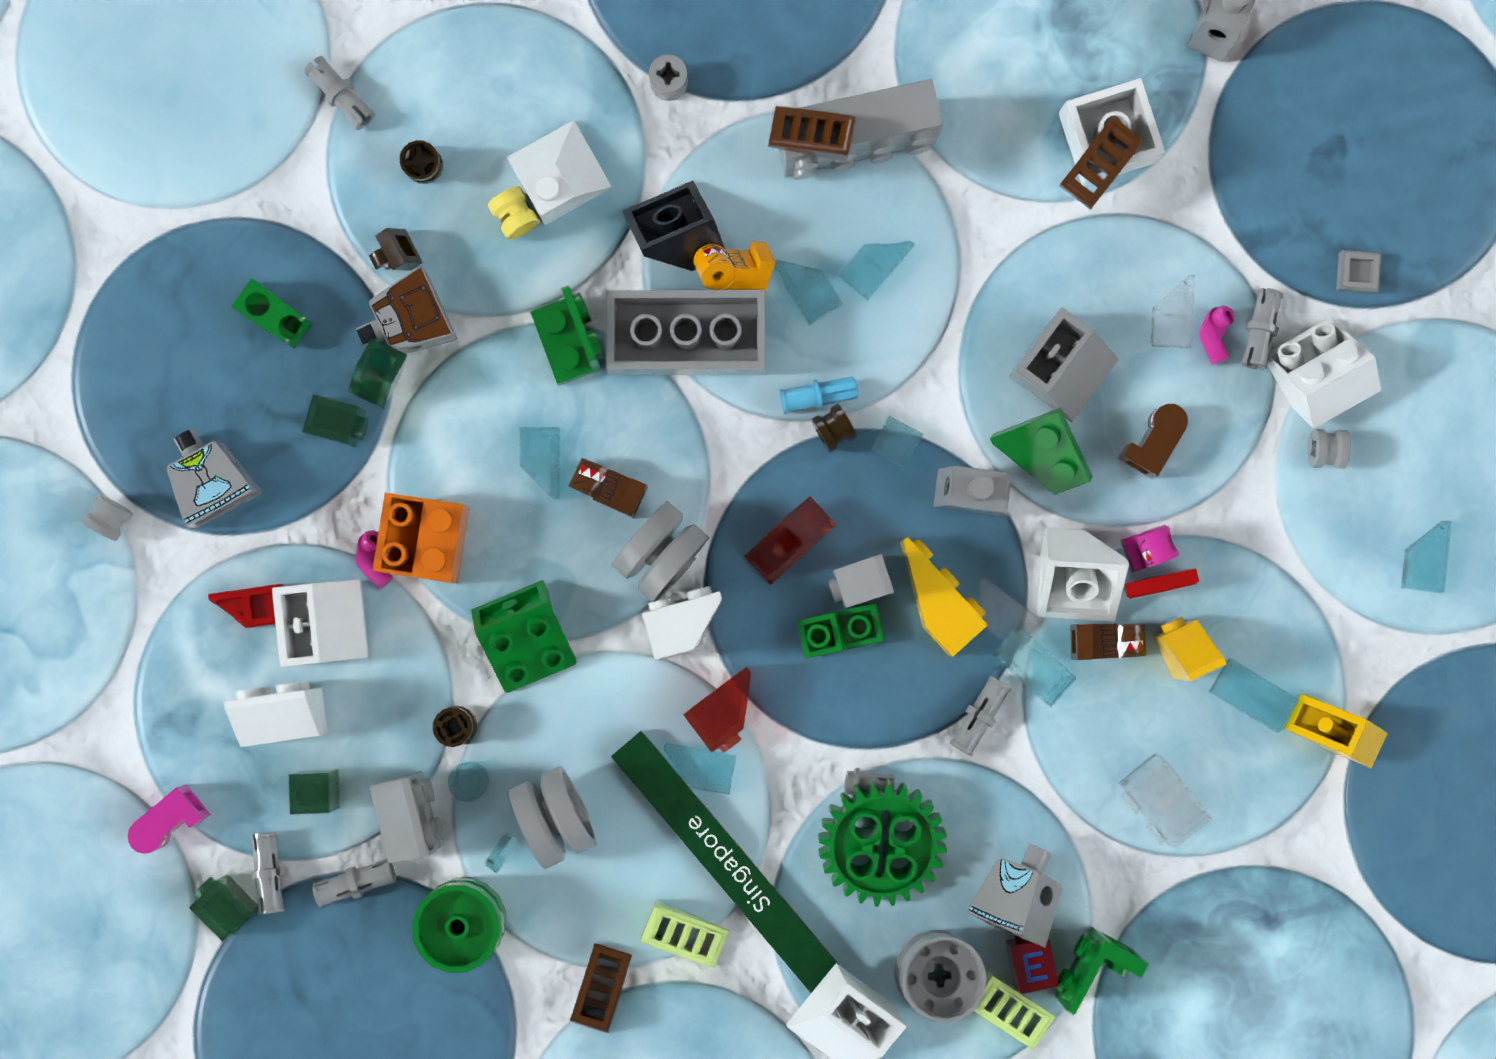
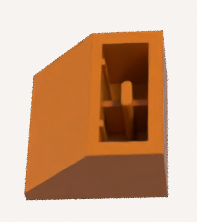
[372,493,470,584]

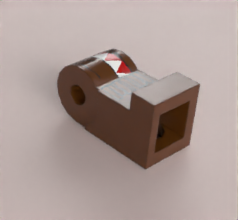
[1118,404,1188,479]
[568,458,648,519]
[1070,623,1146,660]

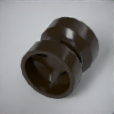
[399,140,443,184]
[432,706,477,747]

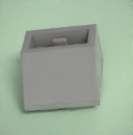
[1009,307,1119,422]
[369,771,444,864]

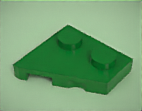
[990,407,1093,495]

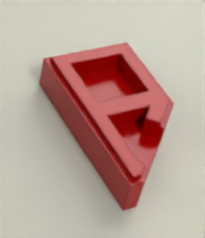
[1124,568,1199,599]
[208,584,283,628]

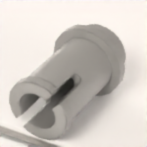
[844,768,895,798]

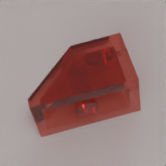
[744,496,836,585]
[683,666,751,753]

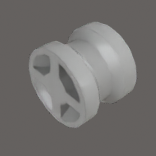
[648,54,688,101]
[1308,429,1351,469]
[82,494,133,541]

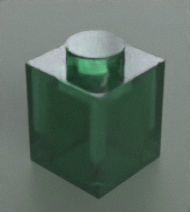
[348,338,407,409]
[302,394,369,448]
[289,769,340,815]
[189,874,258,942]

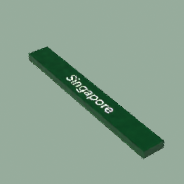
[611,730,841,993]

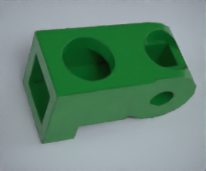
[231,278,312,349]

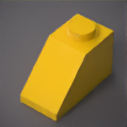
[1153,616,1227,681]
[1284,693,1388,769]

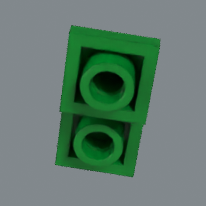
[797,603,886,659]

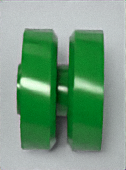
[412,877,506,973]

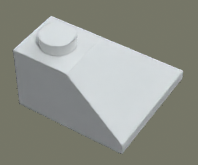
[507,120,612,225]
[1037,528,1129,622]

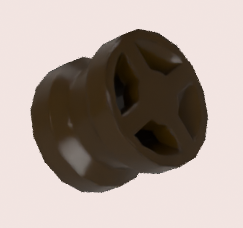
[811,404,857,453]

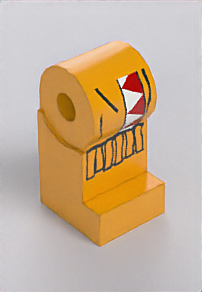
[693,241,775,293]

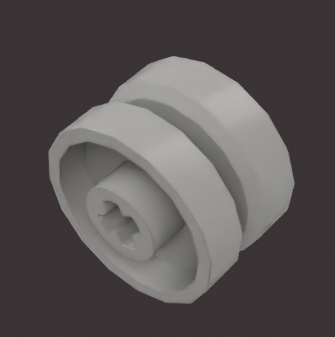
[611,500,710,602]
[508,766,597,869]

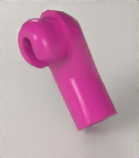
[1199,305,1235,365]
[355,530,393,590]

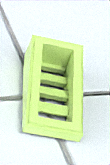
[640,901,729,968]
[974,971,1055,1050]

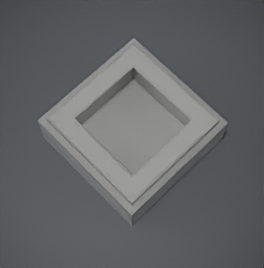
[1336,250,1381,294]

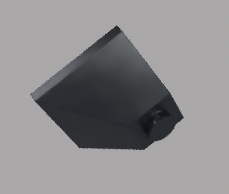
[622,181,725,271]

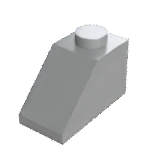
[828,554,894,608]

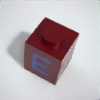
[1005,935,1059,994]

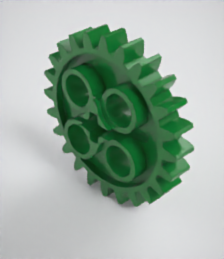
[818,779,947,907]

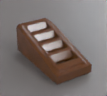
[768,106,856,162]
[1059,117,1144,210]
[570,943,632,1034]

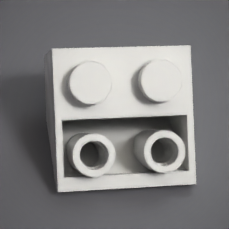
[1267,317,1381,429]
[272,580,369,667]
[642,586,722,660]
[224,681,328,747]
[786,963,907,1059]

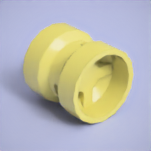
[487,186,540,240]

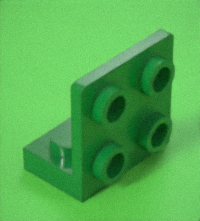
[530,285,605,386]
[471,580,577,693]
[1054,927,1149,1015]

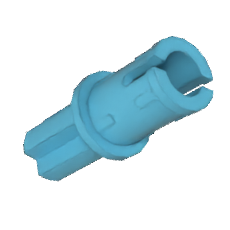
[780,376,859,414]

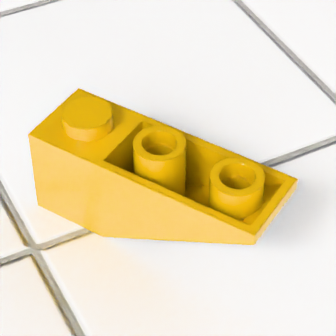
[900,537,988,657]

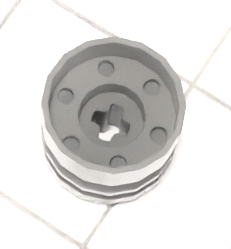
[894,930,987,1023]

